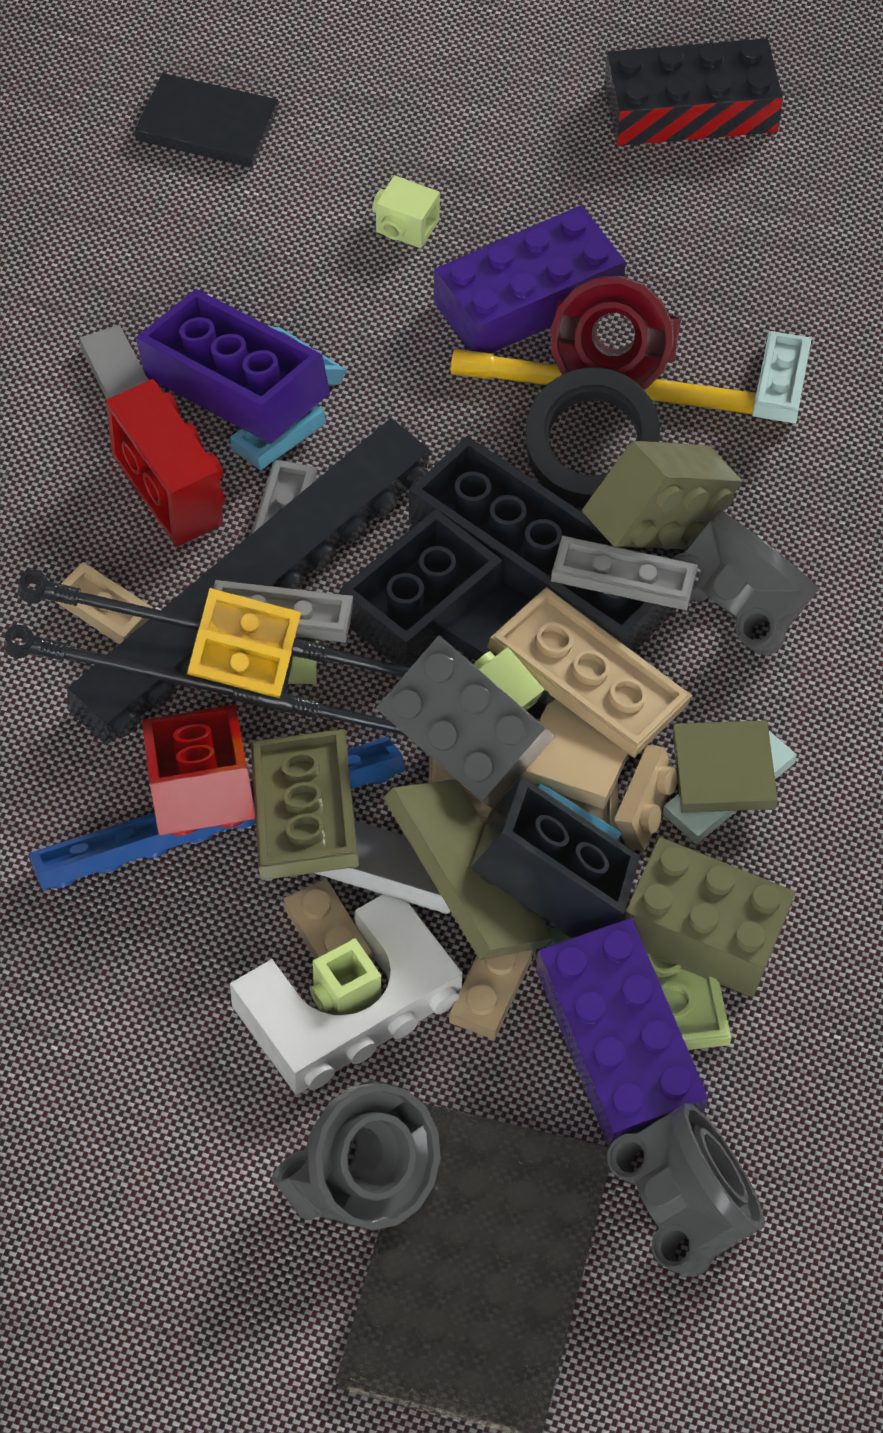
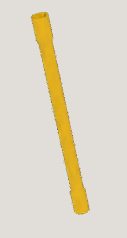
[451,348,759,418]

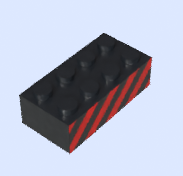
[604,38,783,146]

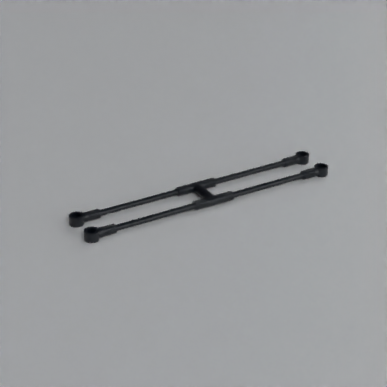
[4,570,546,736]

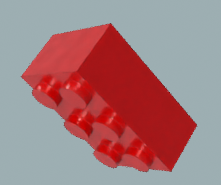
[106,379,226,547]
[142,704,256,836]

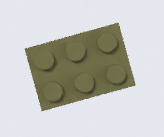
[581,440,743,549]
[623,837,796,998]

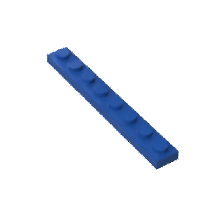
[28,736,406,890]

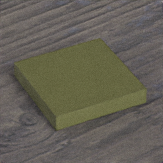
[673,720,778,813]

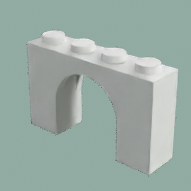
[230,894,462,1095]

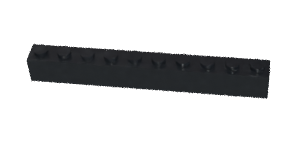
[67,418,430,746]

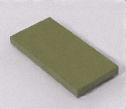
[251,729,359,880]
[383,779,553,960]

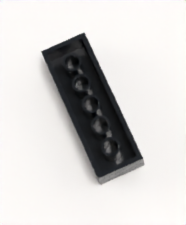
[409,436,676,652]

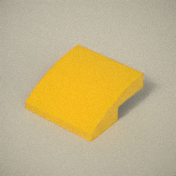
[187,588,301,698]

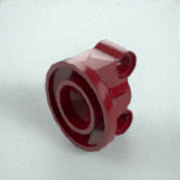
[550,276,681,390]

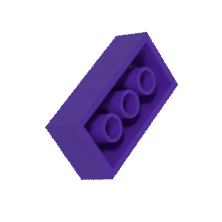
[434,205,626,353]
[135,289,330,444]
[536,918,709,1148]

